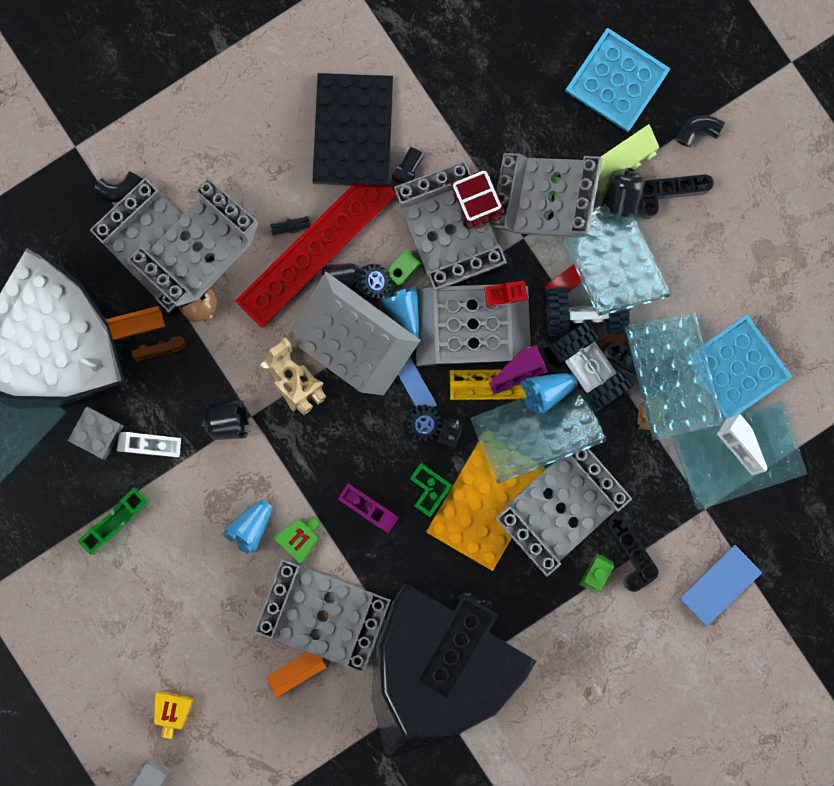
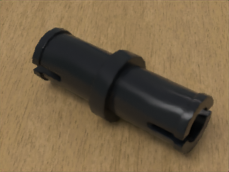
[270,216,310,236]

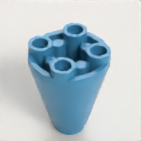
[380,287,419,338]
[521,373,578,414]
[223,499,273,554]

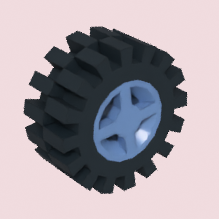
[353,264,391,300]
[406,404,442,442]

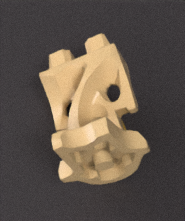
[260,337,326,415]

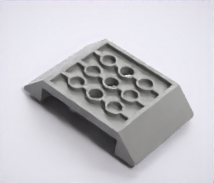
[490,153,603,238]
[394,160,507,291]
[90,177,215,312]
[127,178,259,306]
[416,284,531,366]
[496,441,632,577]
[254,559,391,673]

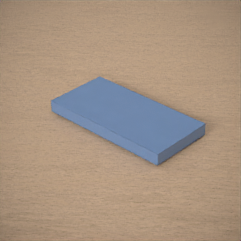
[679,545,762,626]

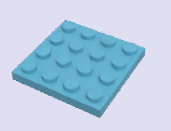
[565,28,670,132]
[684,315,792,419]

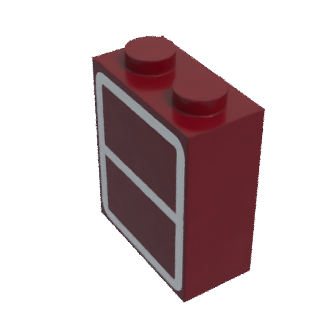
[451,169,505,229]

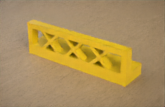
[450,370,527,400]

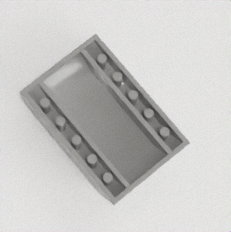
[291,272,421,395]

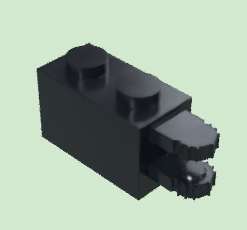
[437,417,463,449]

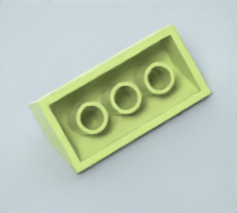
[596,125,659,192]

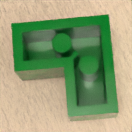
[410,463,453,517]

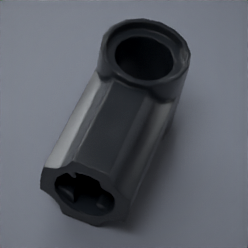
[391,147,425,184]

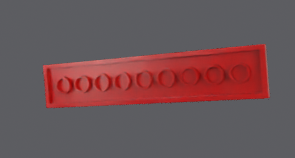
[235,185,396,328]

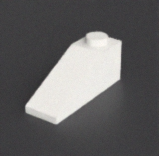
[717,414,767,476]
[117,432,181,457]

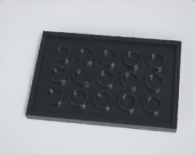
[312,73,393,187]

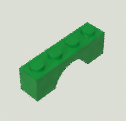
[77,487,151,555]

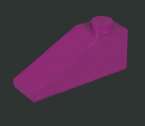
[489,345,548,394]
[338,483,399,533]

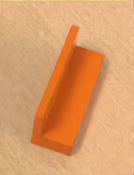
[106,306,166,341]
[266,652,328,698]

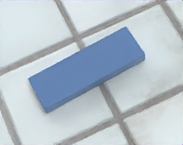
[398,357,437,408]

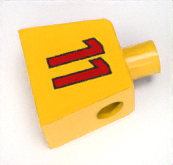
[154,691,194,739]

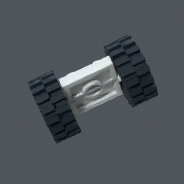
[546,285,630,336]
[550,321,634,413]

